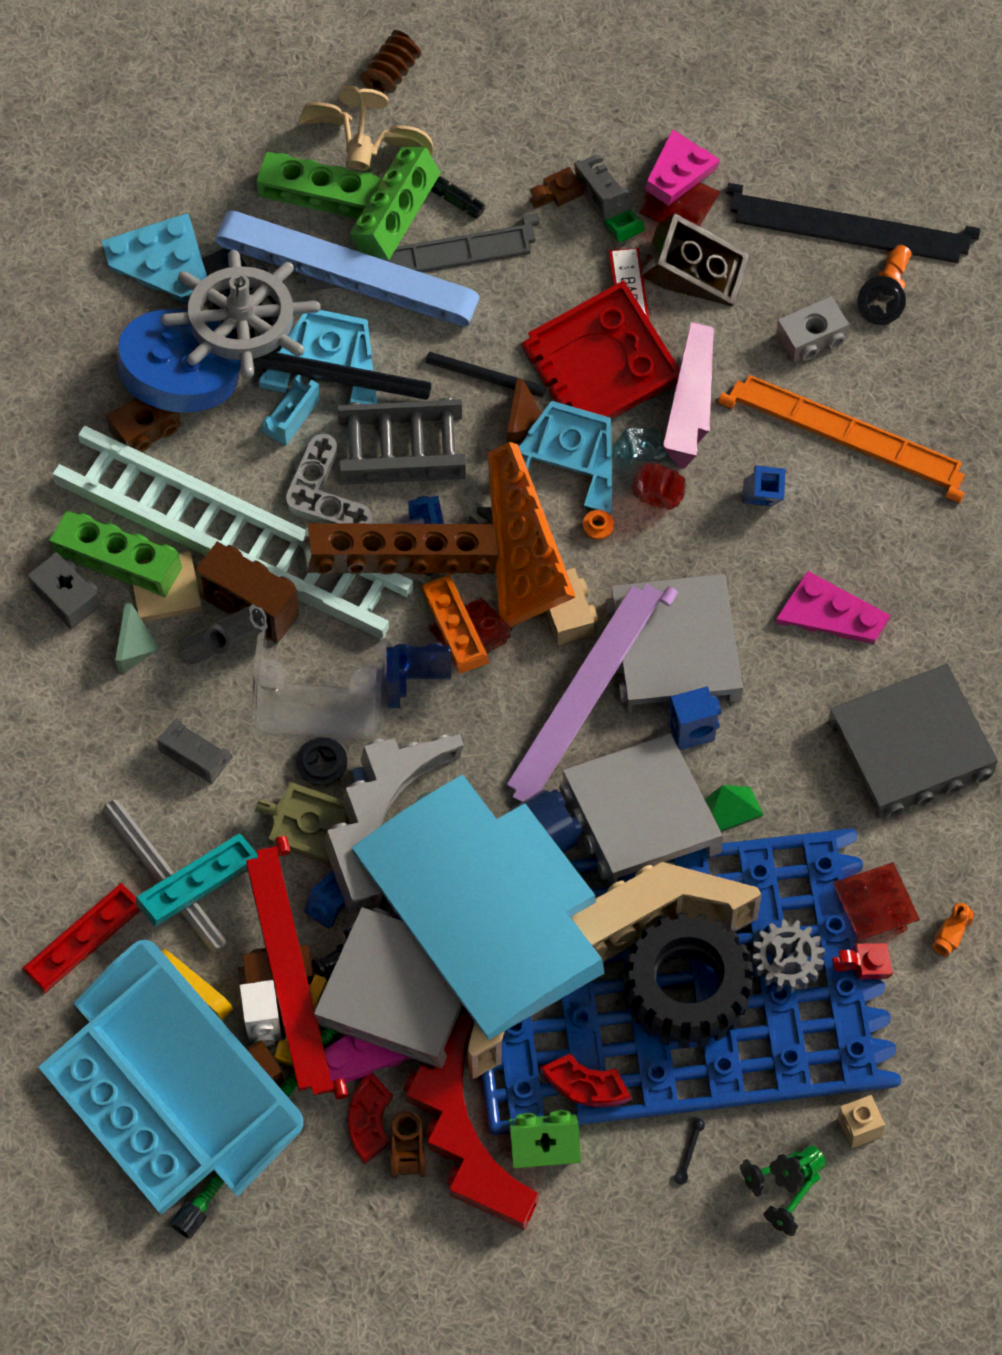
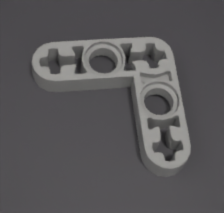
[286,434,373,524]

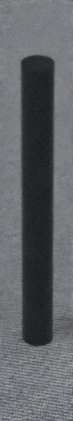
[426,351,546,398]

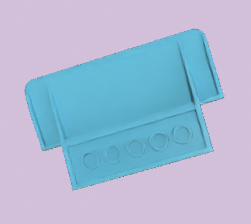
[38,940,303,1214]

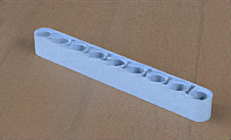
[215,211,480,327]

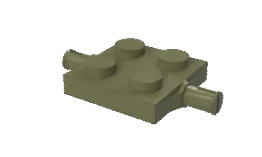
[255,782,347,865]

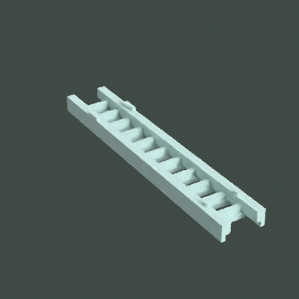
[53,425,413,640]

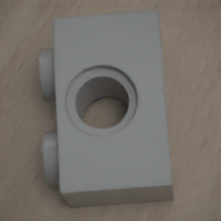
[776,296,850,363]

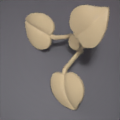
[299,85,433,171]

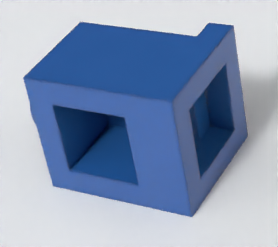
[742,465,786,506]

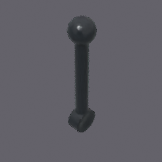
[675,1119,705,1185]

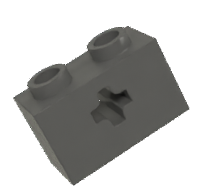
[27,552,100,630]

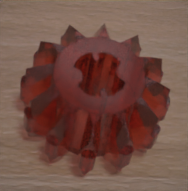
[632,463,687,510]

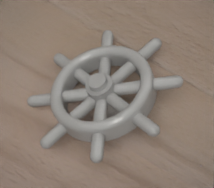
[161,250,321,378]

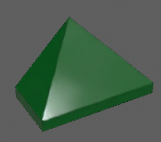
[704,785,763,832]

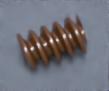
[361,30,421,93]

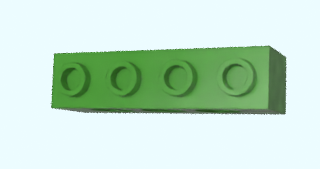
[349,147,441,260]
[257,152,382,219]
[49,510,183,598]

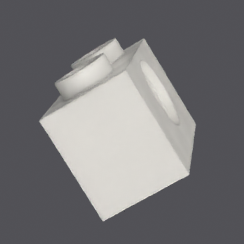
[240,980,282,1047]

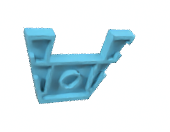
[259,310,378,404]
[519,401,613,515]

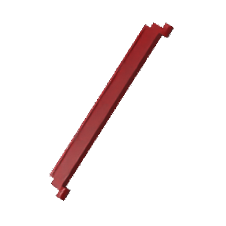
[246,836,348,1099]

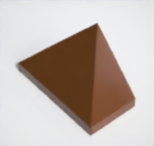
[507,378,542,444]

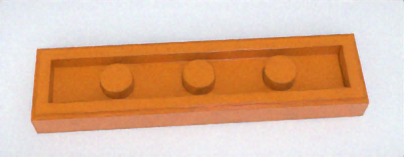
[420,575,490,674]

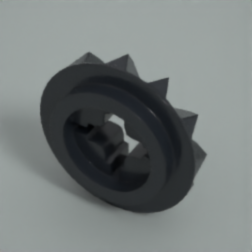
[857,276,906,325]
[296,737,348,787]

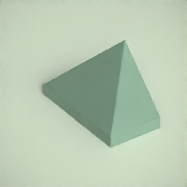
[115,603,159,674]

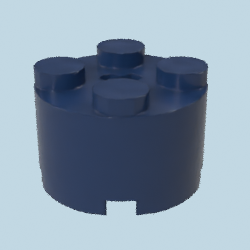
[508,789,583,854]

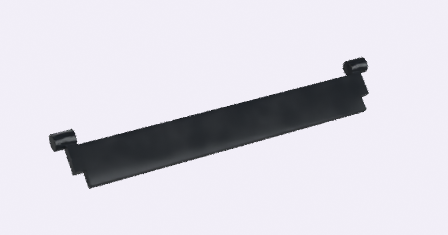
[726,182,981,263]

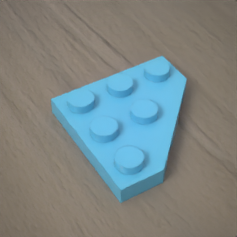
[102,213,207,303]

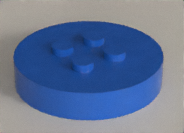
[116,309,241,413]

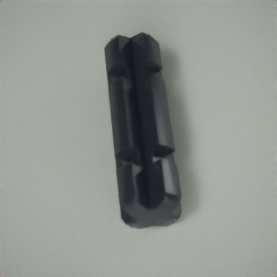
[431,176,485,219]

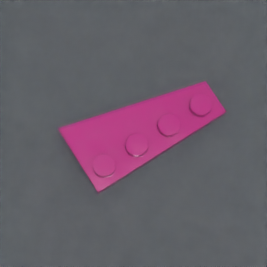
[324,1035,411,1083]

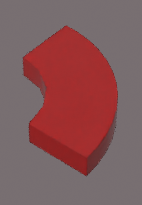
[540,1053,631,1107]
[348,1073,393,1165]

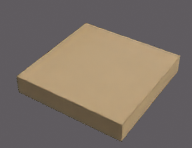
[133,551,202,622]

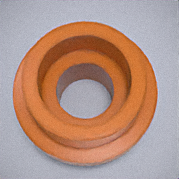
[583,510,614,540]

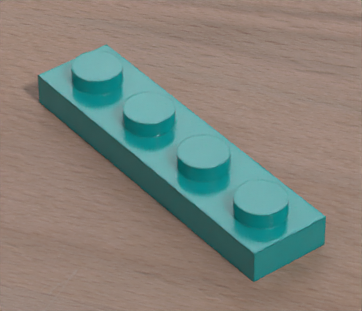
[135,833,258,927]

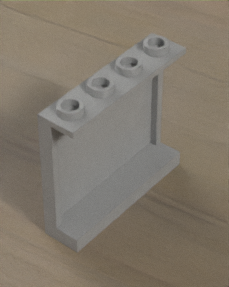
[606,574,743,713]
[559,734,723,886]
[314,907,463,1068]

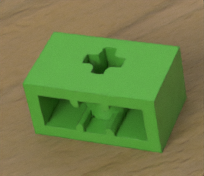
[509,1110,581,1168]

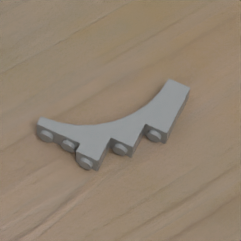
[324,734,464,914]

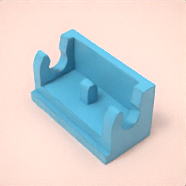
[260,375,320,446]

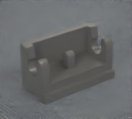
[574,155,634,220]
[157,718,233,784]

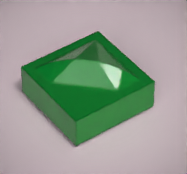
[603,209,645,243]

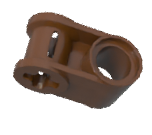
[390,1111,426,1179]

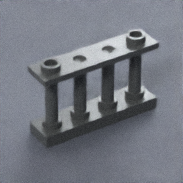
[338,398,466,485]

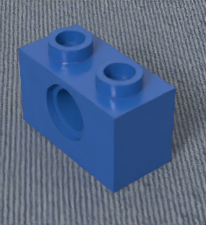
[668,686,721,750]

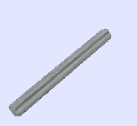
[103,800,226,954]

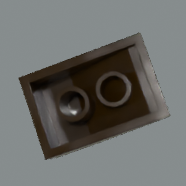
[641,213,750,306]

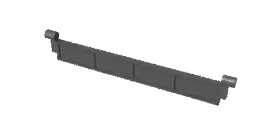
[296,213,539,292]

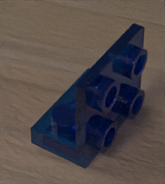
[386,643,451,709]

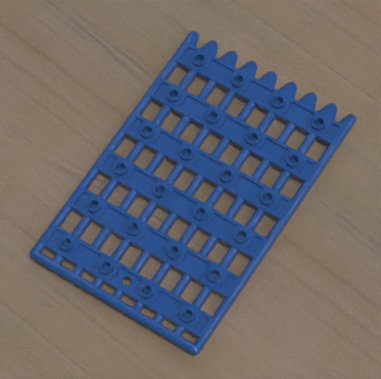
[481,828,901,1135]

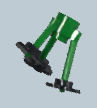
[740,1145,826,1236]

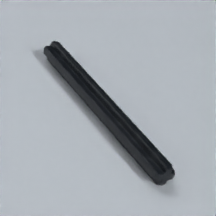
[253,351,431,400]

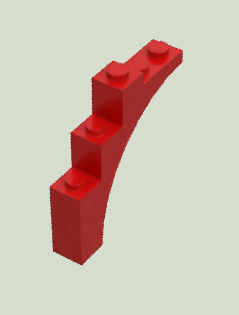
[404,1011,539,1231]

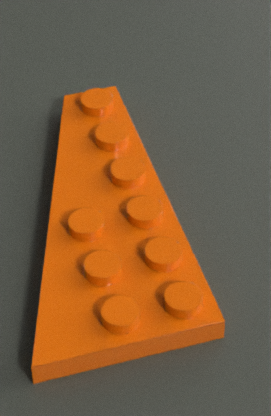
[488,442,576,628]

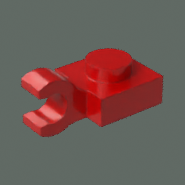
[832,943,893,980]

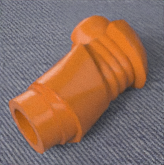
[878,245,912,289]
[932,903,974,957]

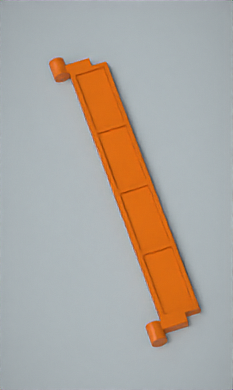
[718,375,965,504]

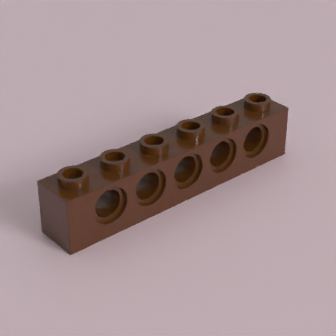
[303,523,499,575]

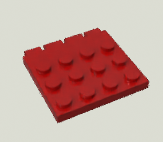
[521,280,680,419]

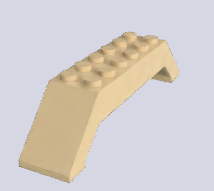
[468,862,762,1079]

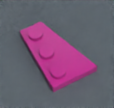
[644,129,720,205]
[776,571,891,644]

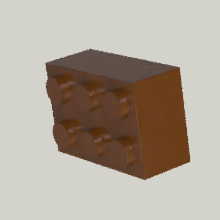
[195,541,299,644]

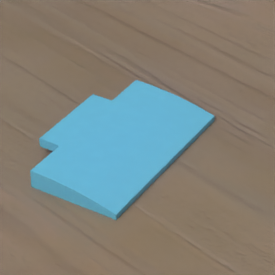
[352,774,604,1040]

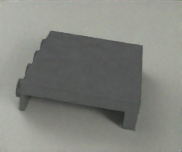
[828,663,998,819]

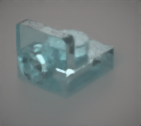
[613,428,667,470]

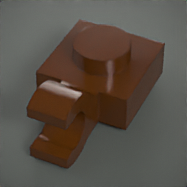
[529,167,584,209]

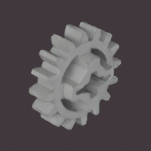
[752,919,825,993]

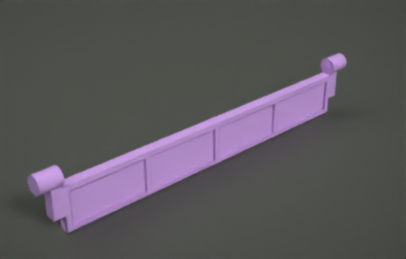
[507,584,678,803]

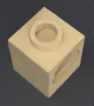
[837,1095,885,1149]

